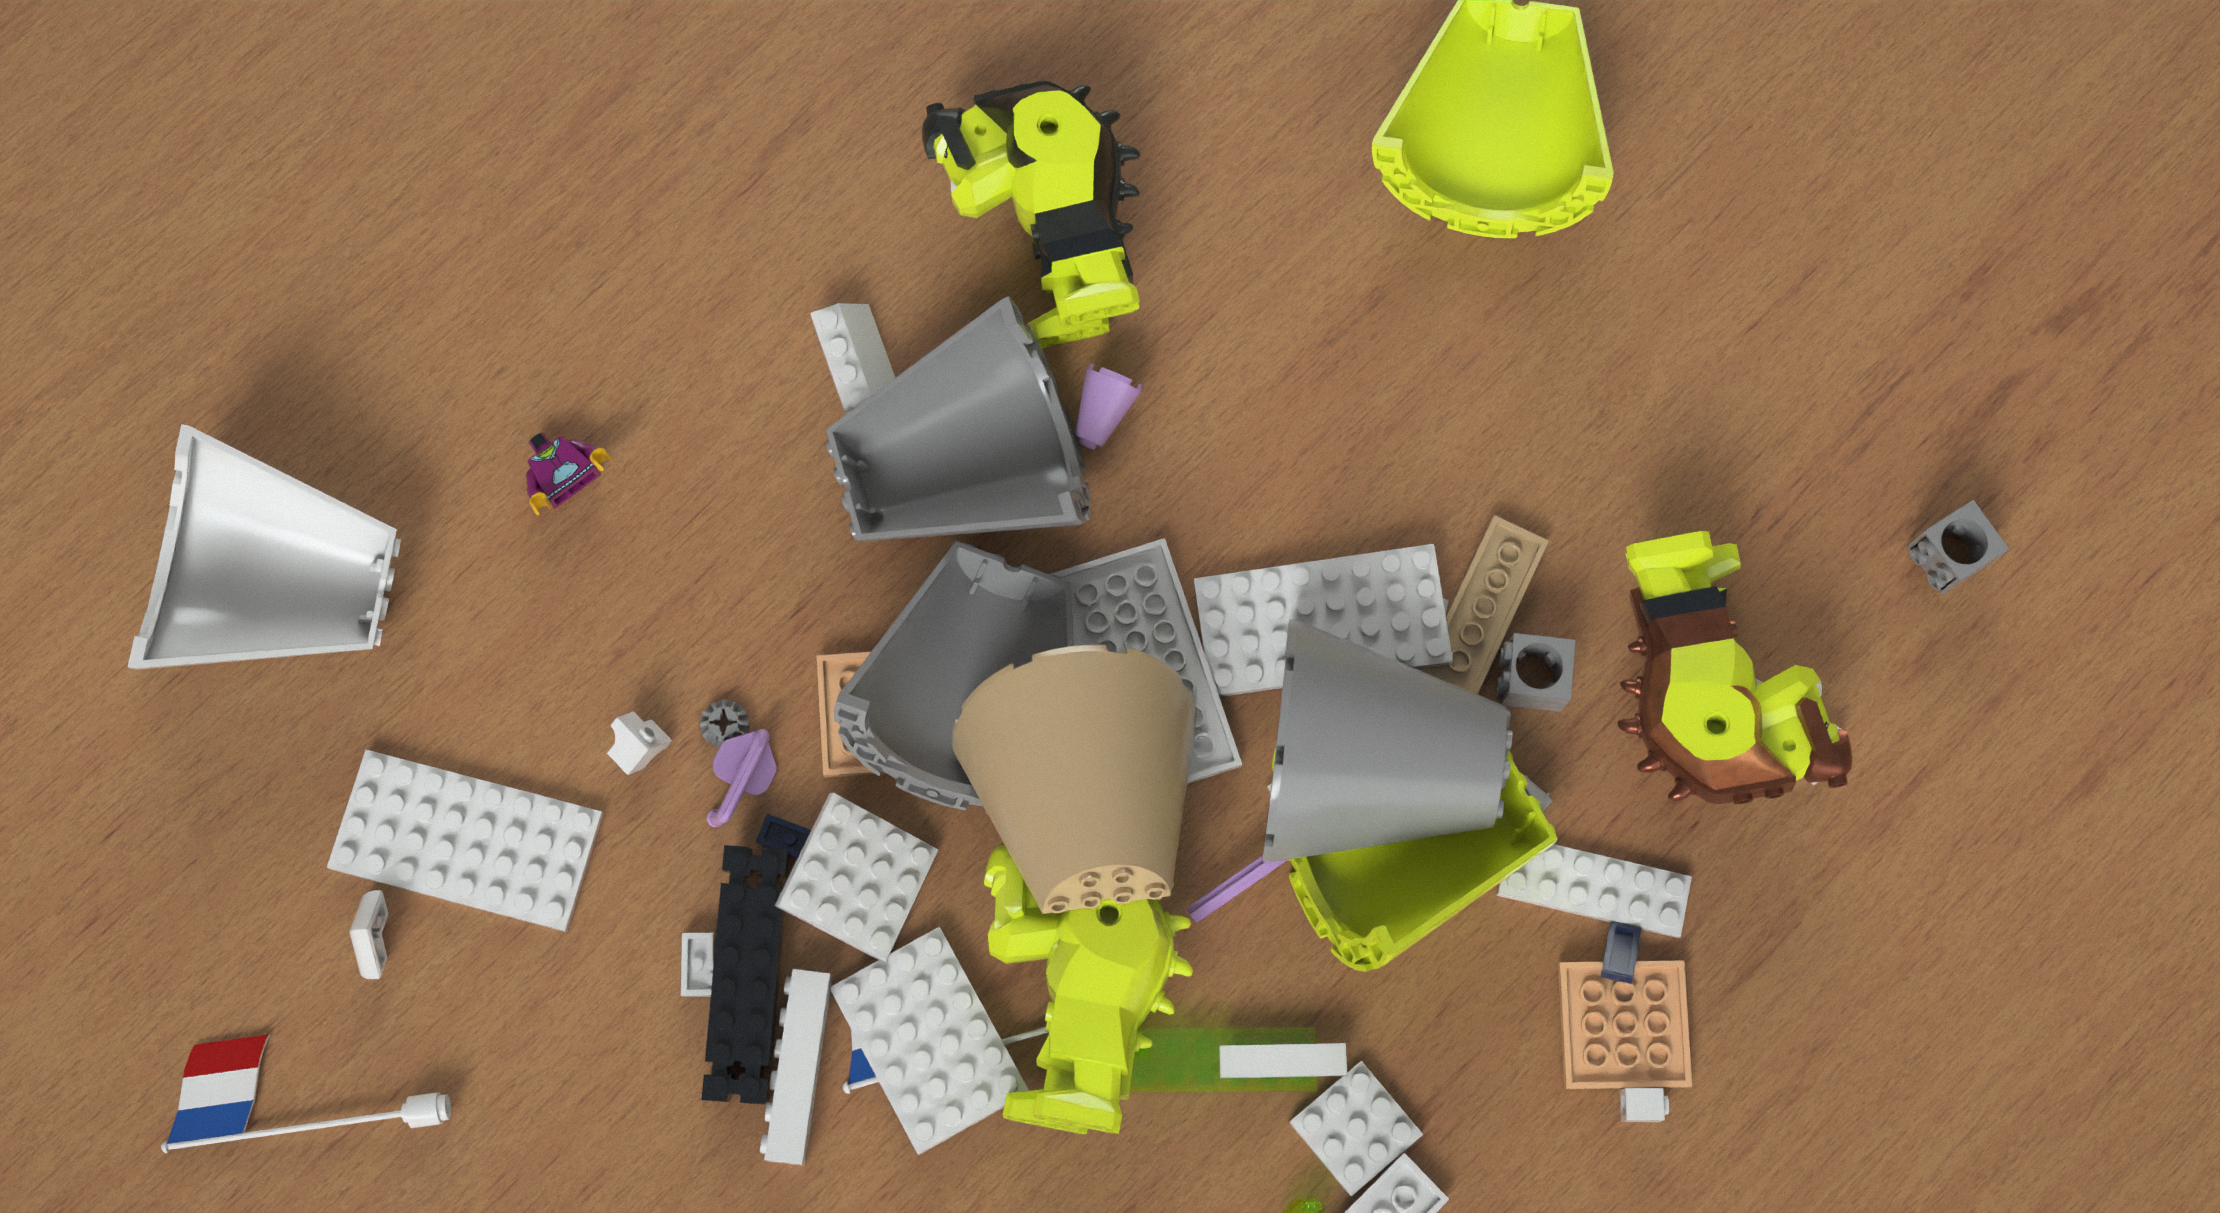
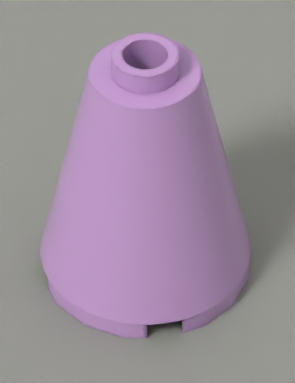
[1075,363,1144,450]

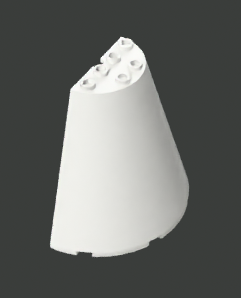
[128,424,401,670]

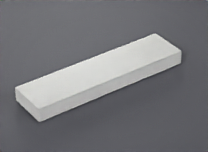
[1219,1043,1347,1078]

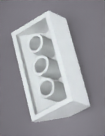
[810,303,895,415]

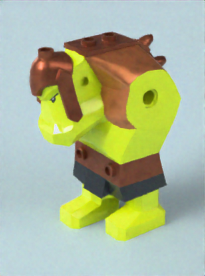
[1618,531,1853,804]

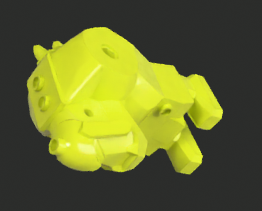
[984,842,1193,1134]

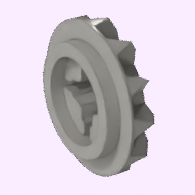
[699,699,749,748]

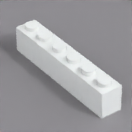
[760,969,833,1166]

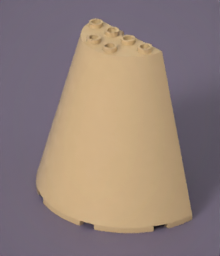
[952,645,1196,914]

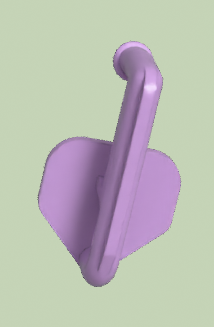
[707,729,777,827]

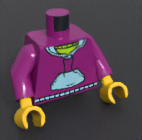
[526,433,613,515]

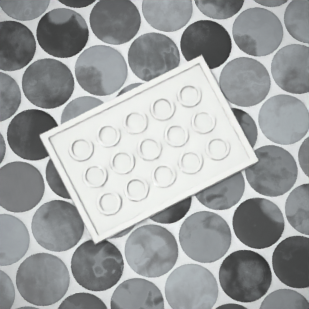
[830,926,1029,1155]

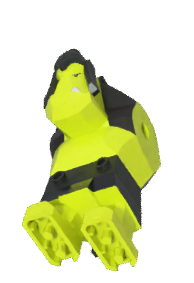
[922,81,1140,348]

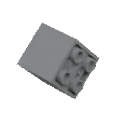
[1907,500,2010,595]
[1496,633,1576,712]

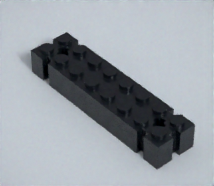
[701,845,790,1105]

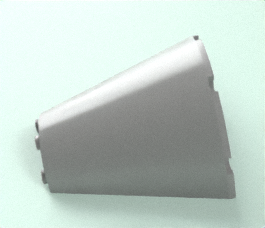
[826,296,1092,542]
[834,541,1074,814]
[1263,619,1513,862]

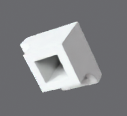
[607,711,672,775]

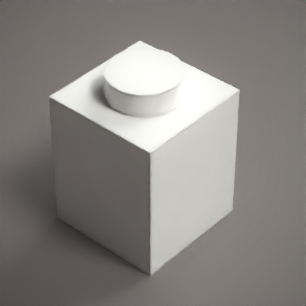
[1619,1088,1669,1122]

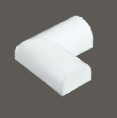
[349,890,389,979]

